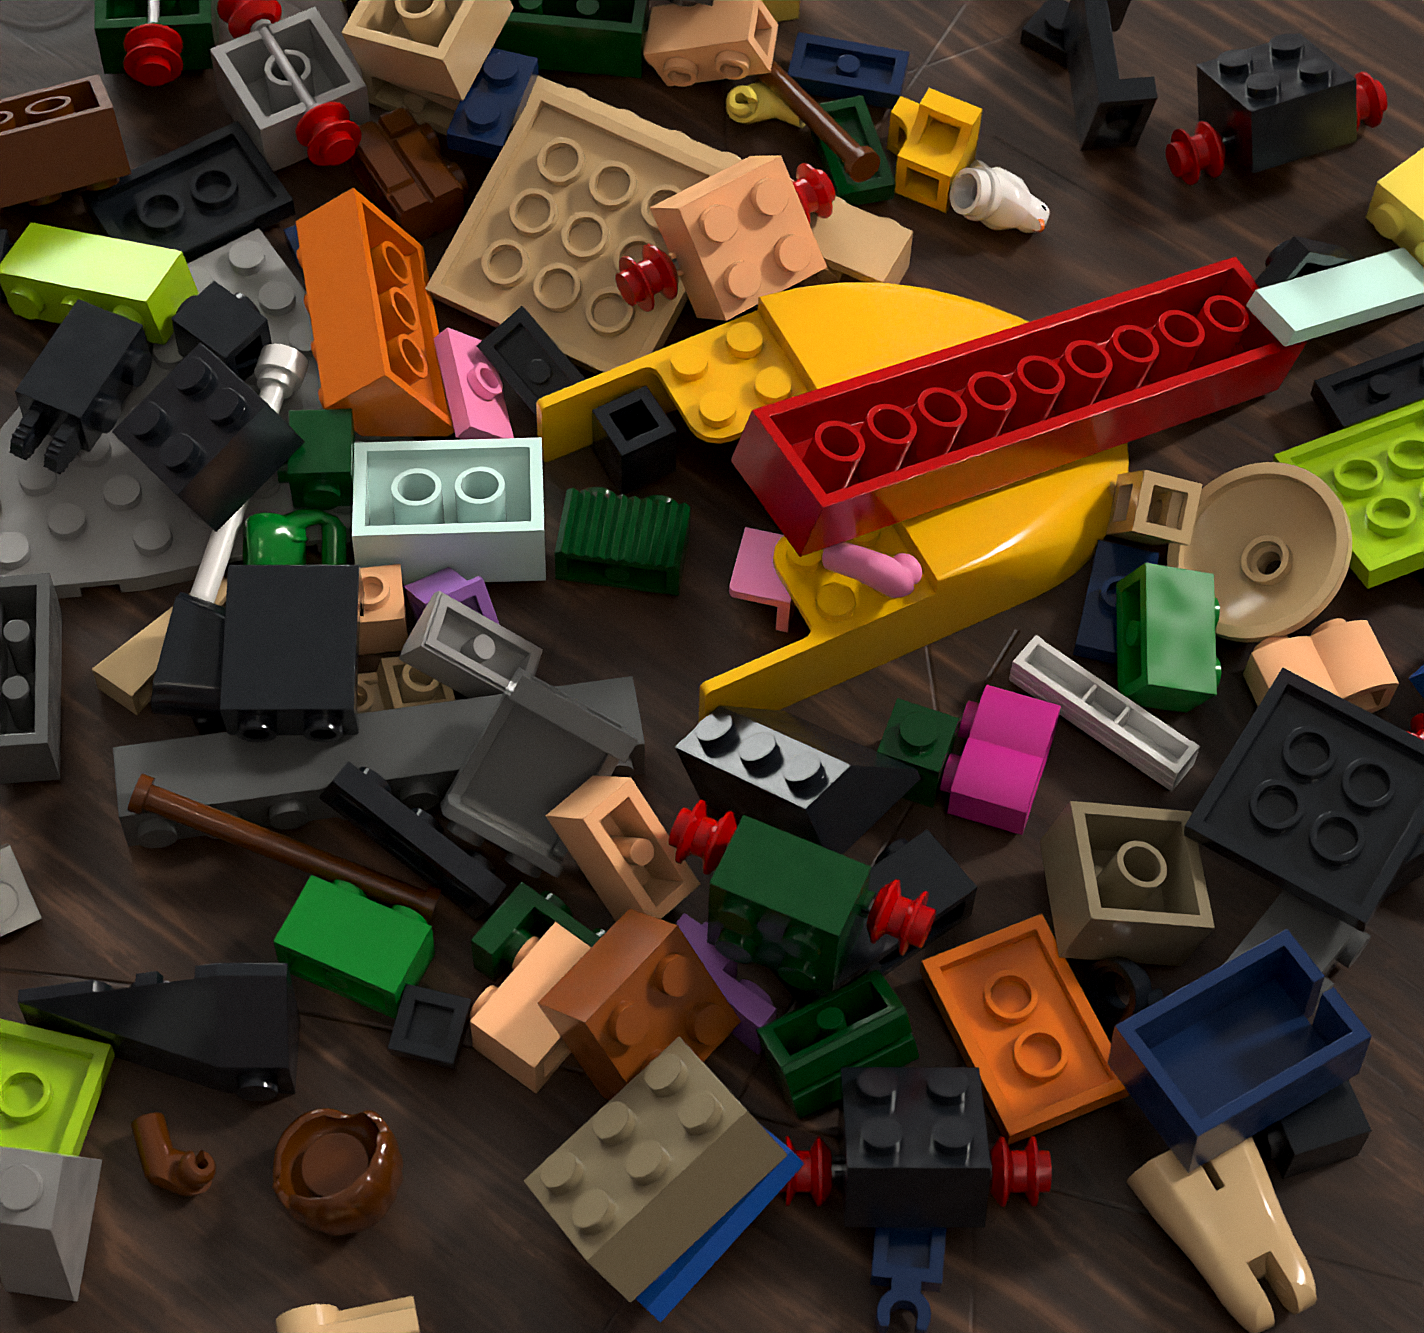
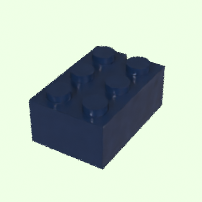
[1107,929,1372,1173]

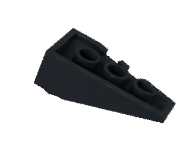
[17,963,300,1101]

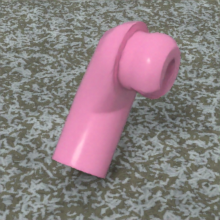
[822,541,922,598]

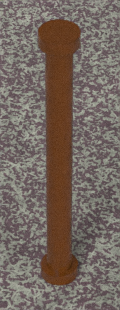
[757,60,880,182]
[127,773,442,924]

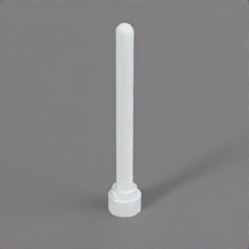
[190,344,309,603]

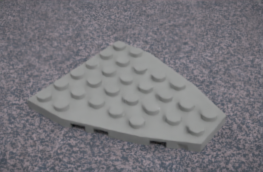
[0,228,415,599]

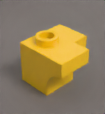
[887,88,982,213]

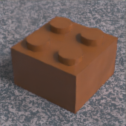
[537,909,741,1100]

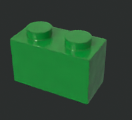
[1116,563,1221,713]
[273,875,435,1019]

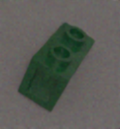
[471,882,607,982]

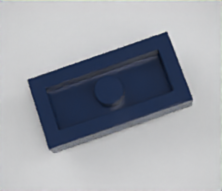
[787,32,910,109]
[446,48,539,160]

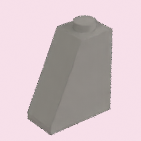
[0,1146,102,1301]

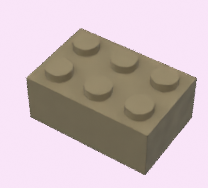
[524,1037,788,1303]

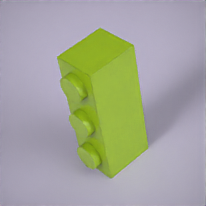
[0,222,199,345]

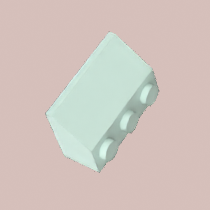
[352,437,546,585]

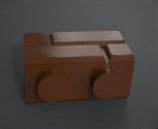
[348,106,469,242]

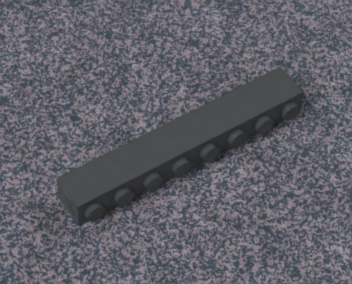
[113,676,645,848]

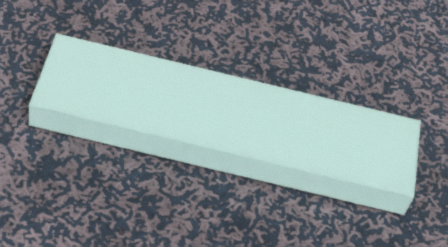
[1246,247,1424,347]

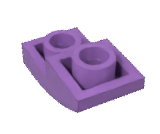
[676,913,777,1055]

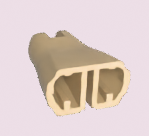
[1127,1136,1317,1333]

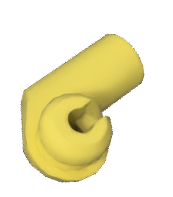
[726,82,806,128]

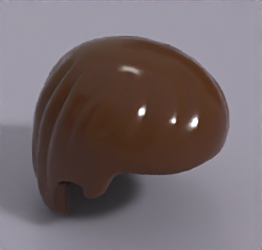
[272,1108,403,1236]

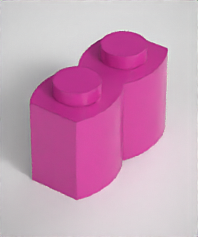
[940,685,1061,835]

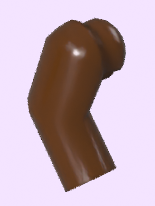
[131,1112,216,1197]

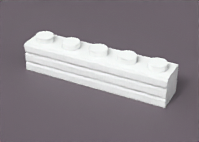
[1009,635,1200,791]

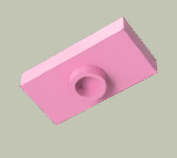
[434,327,514,440]

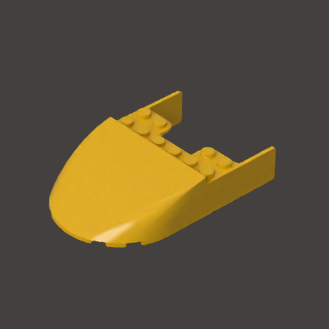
[536,282,1129,723]

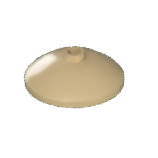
[1167,462,1352,643]

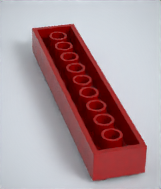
[731,256,1307,557]

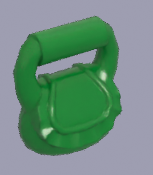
[242,509,347,565]

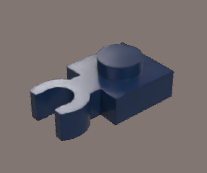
[870,1228,946,1333]

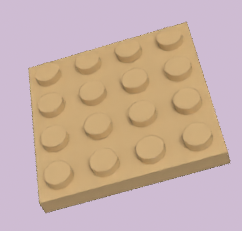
[425,86,724,375]

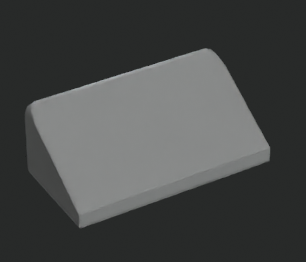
[399,591,543,698]

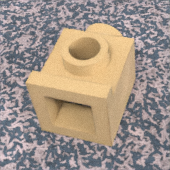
[1106,470,1203,546]

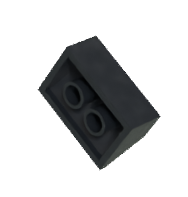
[675,705,921,855]

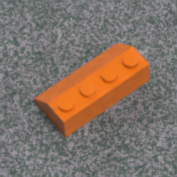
[296,188,455,437]

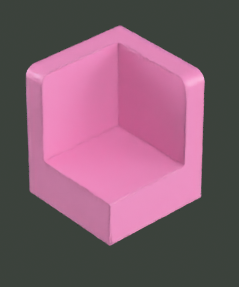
[729,527,795,633]

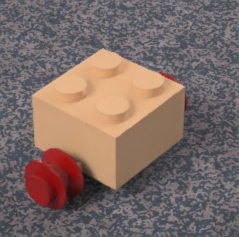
[615,155,836,321]

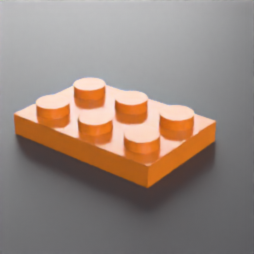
[919,913,1130,1145]

